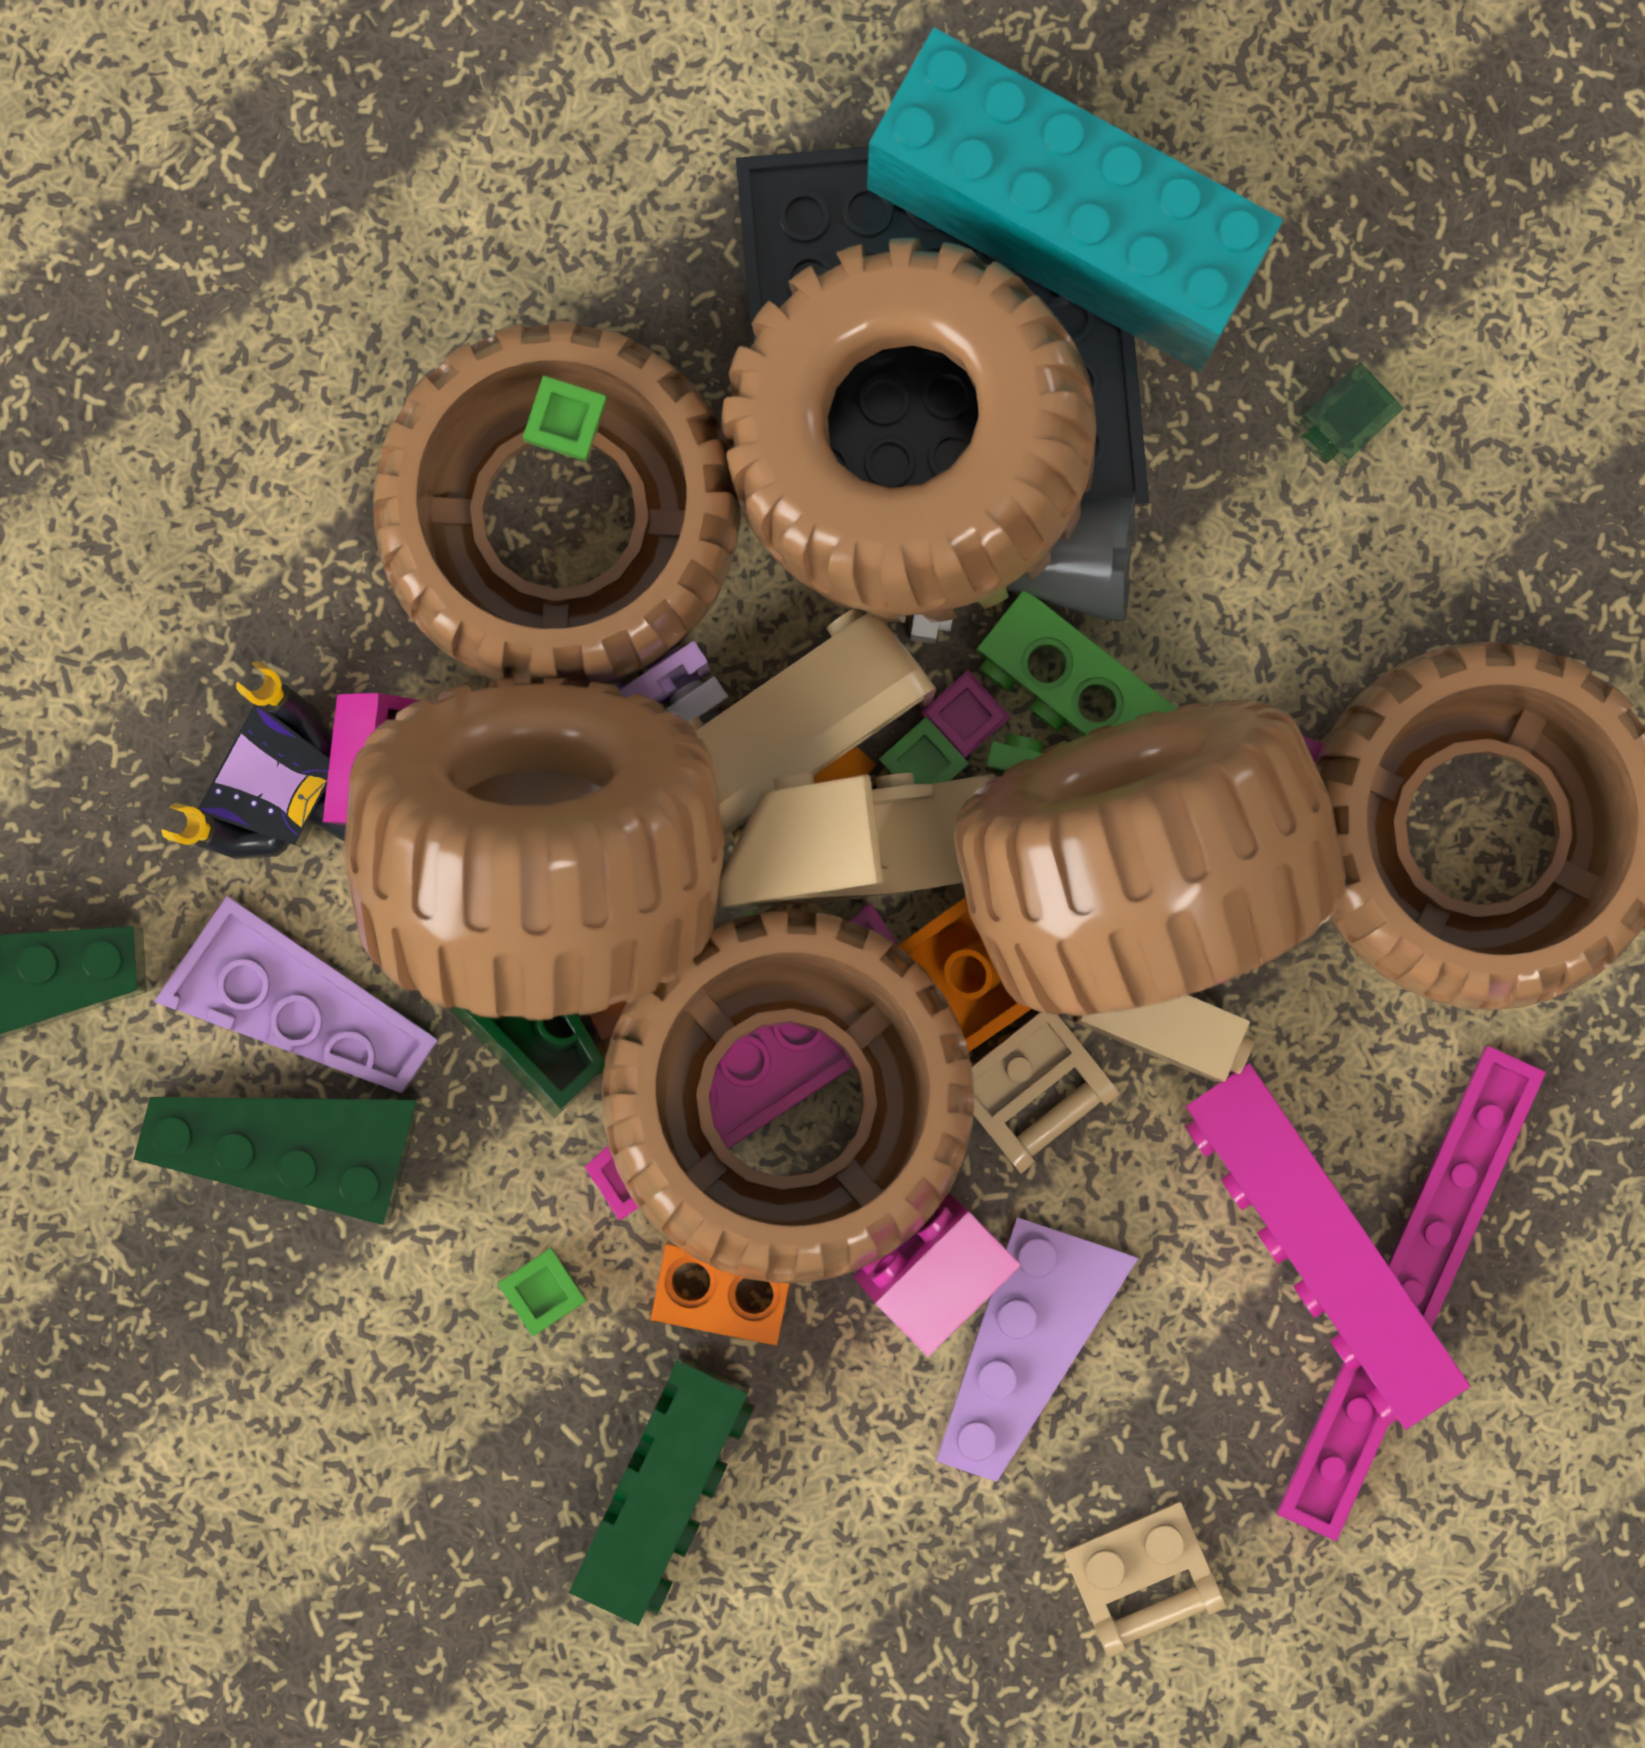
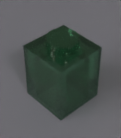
[1299,362,1404,468]

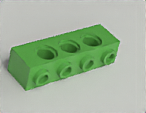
[975,591,1177,737]

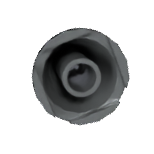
[1006,494,1135,622]

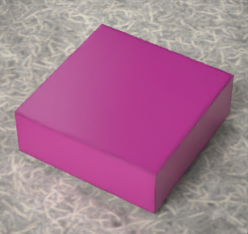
[920,670,1010,759]

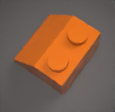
[897,897,1031,1052]

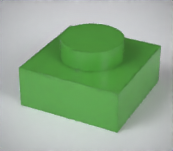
[523,375,607,462]
[879,717,969,784]
[984,734,1044,774]
[497,1247,587,1337]

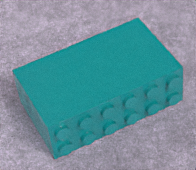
[867,27,1284,373]

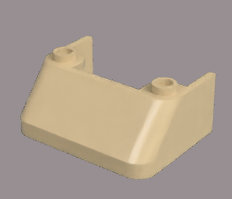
[688,608,936,846]
[718,773,995,908]

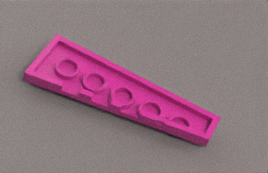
[584,904,898,1221]

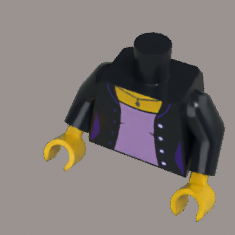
[162,661,346,859]

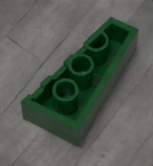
[0,926,147,1039]
[448,1006,605,1119]
[133,1097,422,1225]
[568,1355,755,1626]

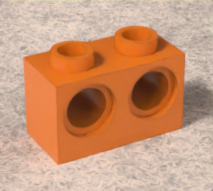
[650,1241,790,1346]

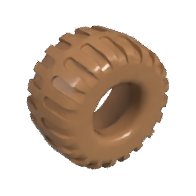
[722,237,1096,623]
[373,321,741,687]
[1315,642,1645,1010]
[343,677,724,1020]
[954,700,1346,1016]
[602,911,974,1283]

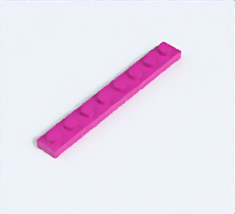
[1276,1046,1546,1542]

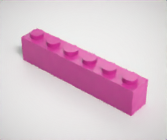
[1184,1063,1471,1430]

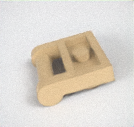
[972,1012,1120,1174]
[1062,1500,1226,1659]

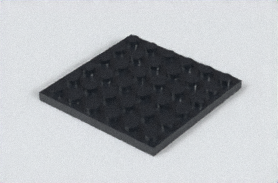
[736,125,1149,507]

